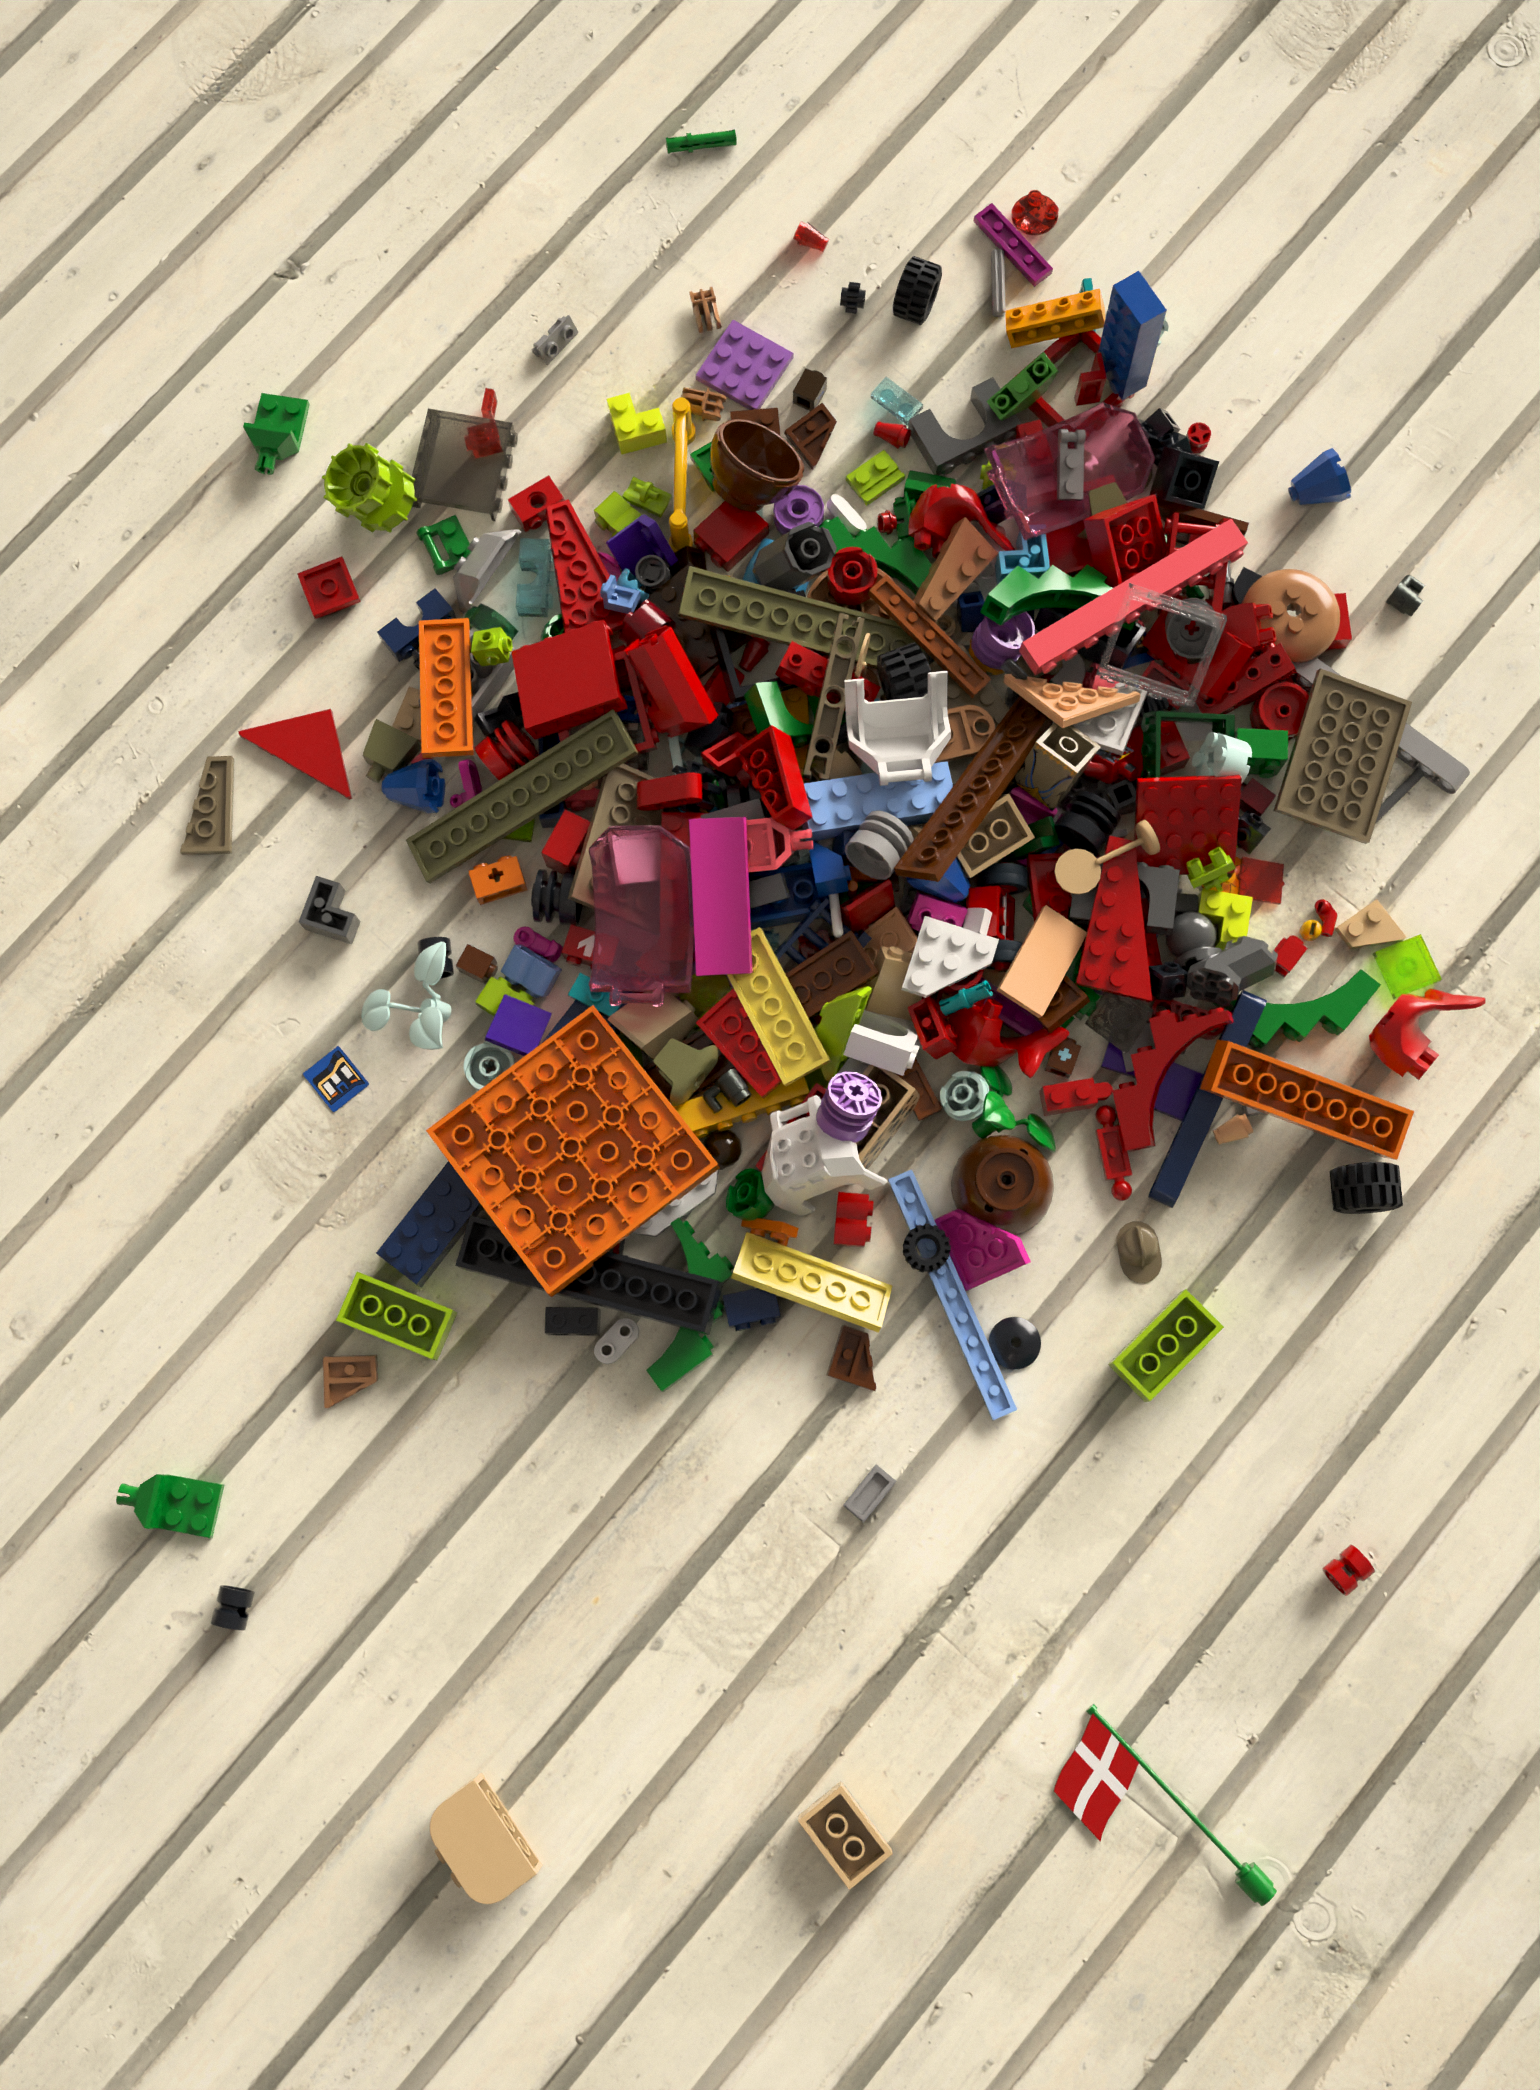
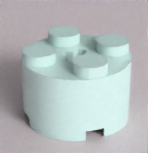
[1192,732,1252,784]
[463,1041,517,1092]

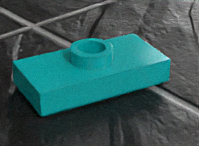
[568,973,626,1017]

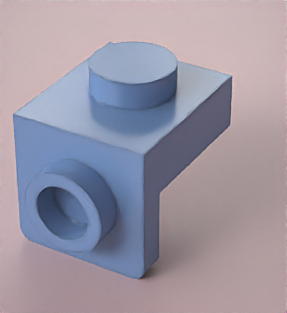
[600,575,641,614]

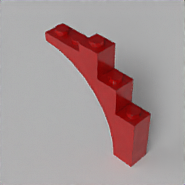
[1112,1007,1234,1152]

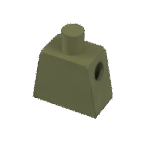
[363,719,421,783]

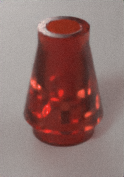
[793,221,830,252]

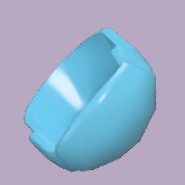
[616,568,649,605]

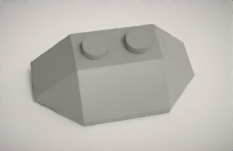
[453,529,521,614]

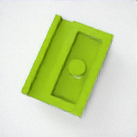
[846,450,905,506]

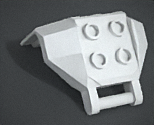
[844,671,951,786]
[762,1095,887,1217]

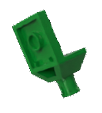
[243,393,310,475]
[116,1474,225,1538]

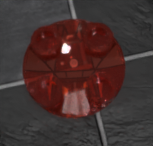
[1011,190,1059,235]

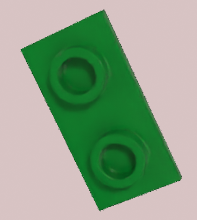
[893,491,917,540]

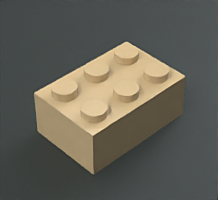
[957,794,1035,878]
[798,1781,893,1890]

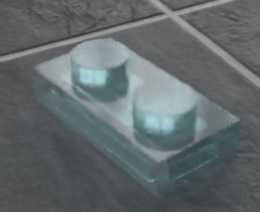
[871,377,923,426]

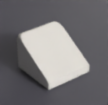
[963,908,992,935]

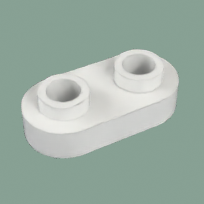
[594,1318,639,1364]

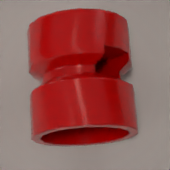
[1322,1544,1375,1596]

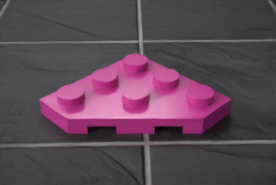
[934,1209,1031,1291]

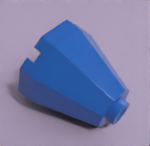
[1288,448,1352,505]
[382,759,446,813]
[907,857,970,903]

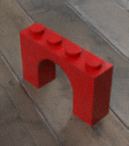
[1141,594,1254,700]

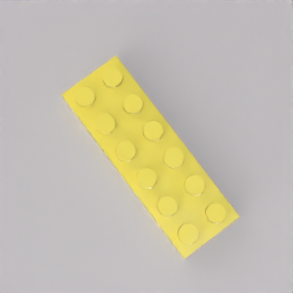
[727,927,831,1086]
[731,1232,893,1333]

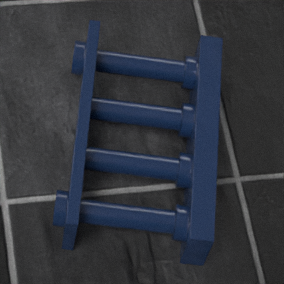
[774,896,872,965]

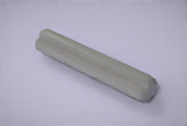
[991,249,1006,317]

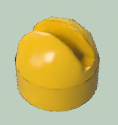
[1300,920,1322,941]

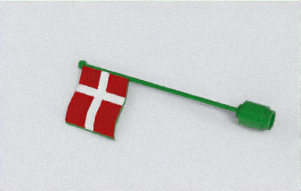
[1054,1704,1277,1906]

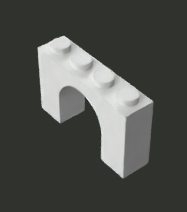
[843,1009,921,1076]

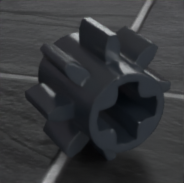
[840,282,866,314]
[1139,691,1170,717]

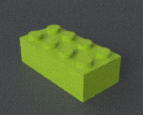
[336,1272,458,1361]
[1108,1289,1224,1402]

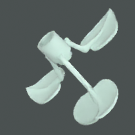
[361,942,451,1050]

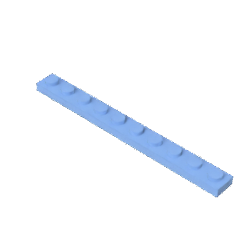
[888,1169,1017,1421]

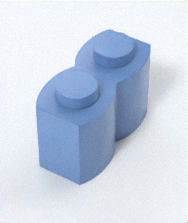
[500,944,562,998]

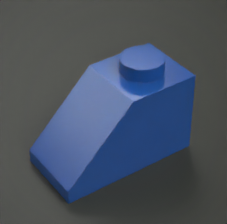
[809,841,852,897]

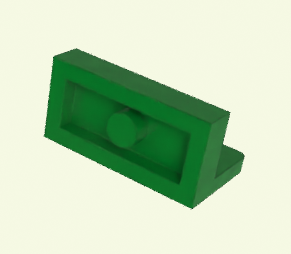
[903,470,956,501]

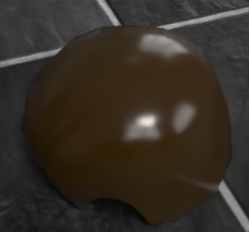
[703,1130,742,1170]

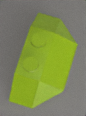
[815,986,872,1082]

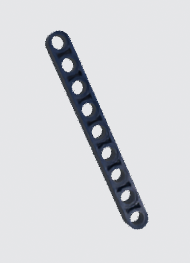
[1148,990,1267,1208]

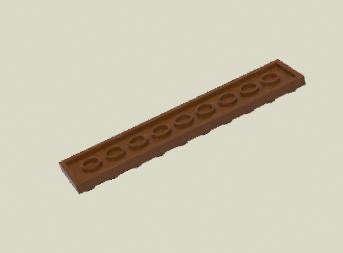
[894,696,1053,882]
[643,930,879,1102]

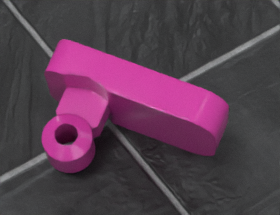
[450,759,483,808]

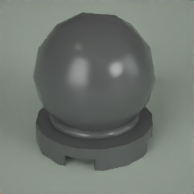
[1166,911,1222,972]

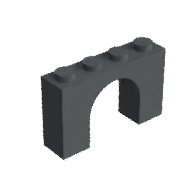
[908,377,1021,476]
[701,798,790,909]
[1069,862,1180,936]

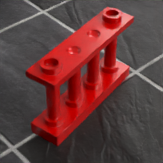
[1157,512,1233,615]

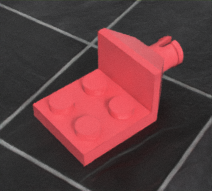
[746,817,813,872]

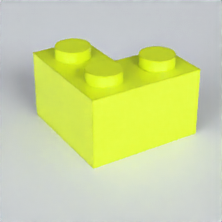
[606,392,667,455]
[1198,888,1253,950]

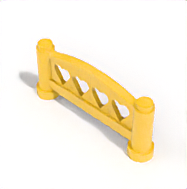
[669,397,696,553]

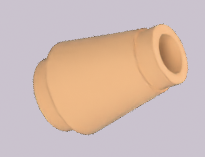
[1213,1114,1253,1145]

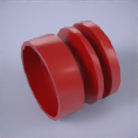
[474,719,539,781]

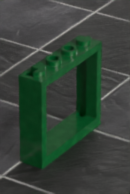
[1141,711,1235,778]

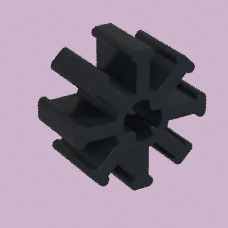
[672,760,722,813]

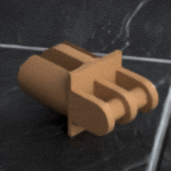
[689,287,722,333]
[681,387,726,421]

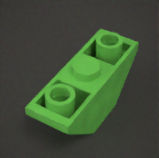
[986,352,1059,421]

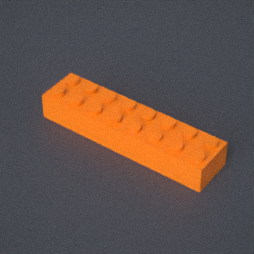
[1200,1040,1414,1160]

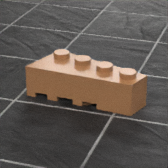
[913,517,998,622]

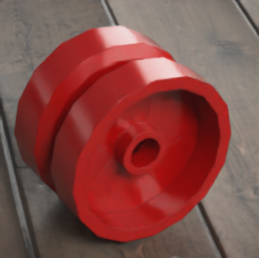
[1249,682,1309,741]

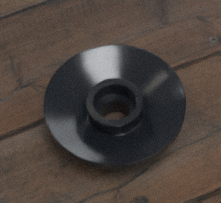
[989,1317,1041,1369]

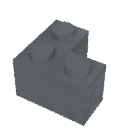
[299,876,361,944]

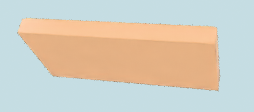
[996,905,1087,1018]

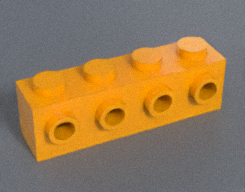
[1005,288,1105,349]

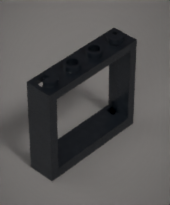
[708,589,824,704]

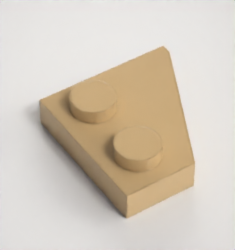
[1335,899,1407,949]

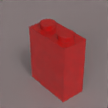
[693,501,769,572]

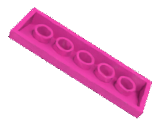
[689,817,753,976]

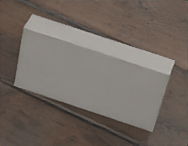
[843,1464,897,1523]

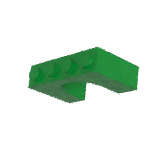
[744,681,848,748]

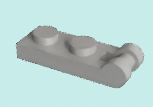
[1057,429,1086,501]

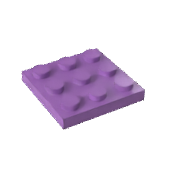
[696,320,794,410]

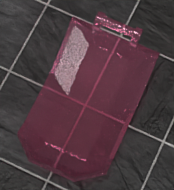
[984,402,1155,540]
[588,825,694,1007]

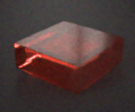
[481,388,498,422]

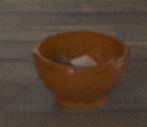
[710,419,805,512]
[951,1135,1054,1236]

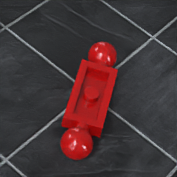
[1095,1105,1132,1201]

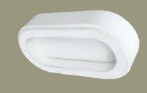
[827,495,866,536]

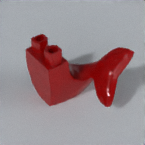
[908,484,1015,559]
[1216,602,1295,705]
[1369,989,1486,1080]
[949,998,1070,1078]

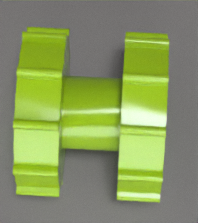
[322,443,417,533]

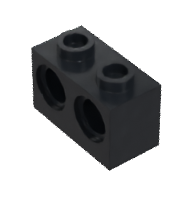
[545,1307,601,1336]

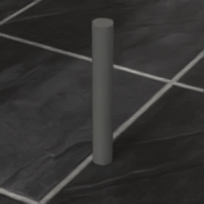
[1375,769,1424,824]

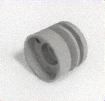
[845,810,914,880]

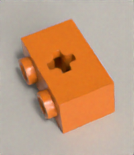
[468,856,528,905]

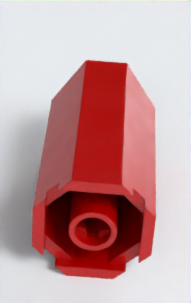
[623,625,718,738]

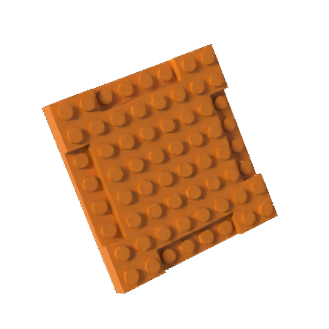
[426,1005,720,1297]

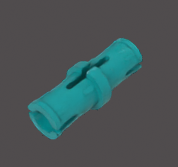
[939,980,993,1016]

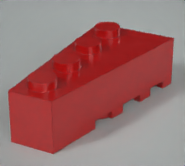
[734,725,813,830]

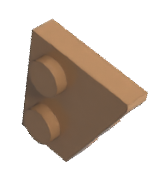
[323,1355,378,1408]

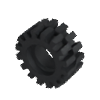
[903,1224,951,1273]

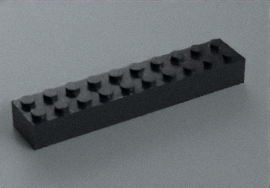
[455,1215,723,1335]

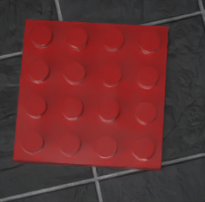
[1134,775,1242,875]

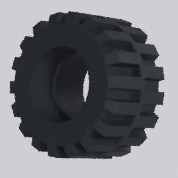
[893,256,942,325]

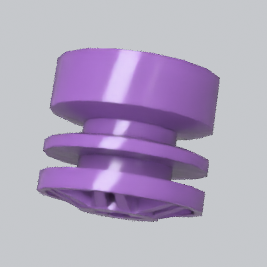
[971,612,1035,670]
[816,1072,882,1143]

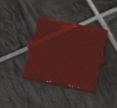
[1237,857,1285,905]

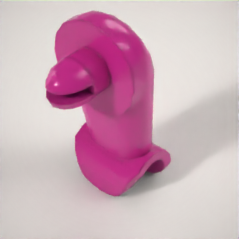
[513,926,563,963]

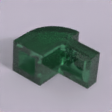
[464,603,519,640]

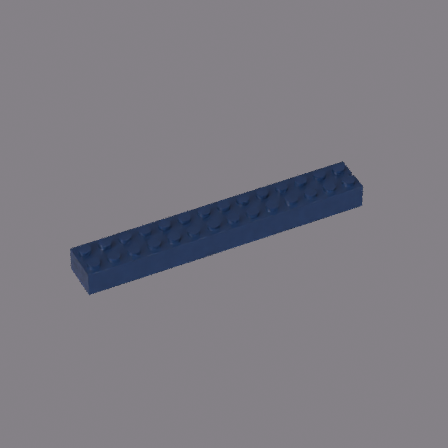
[376,969,637,1287]

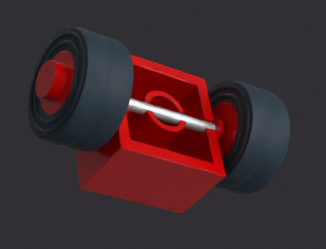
[966,862,1028,972]

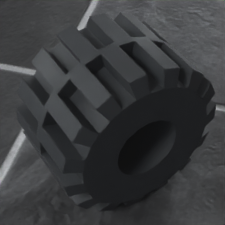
[877,643,932,700]
[1329,1162,1403,1214]

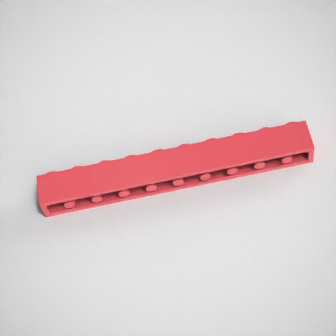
[1019,519,1248,676]

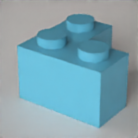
[994,526,1050,585]

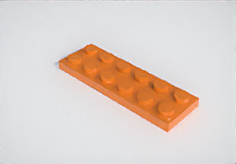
[419,618,474,758]

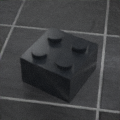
[1149,446,1220,510]

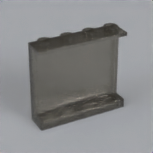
[412,408,518,521]

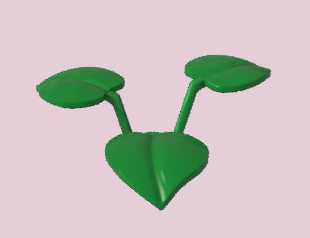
[972,1066,1056,1153]

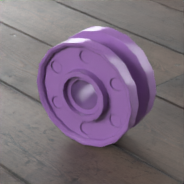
[773,485,824,536]

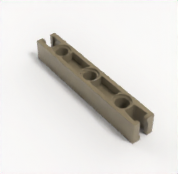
[802,613,864,781]

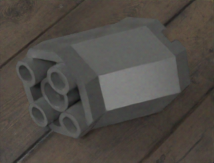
[752,522,837,591]
[1187,936,1278,1007]

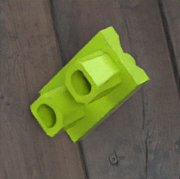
[622,476,672,518]
[1186,847,1236,892]

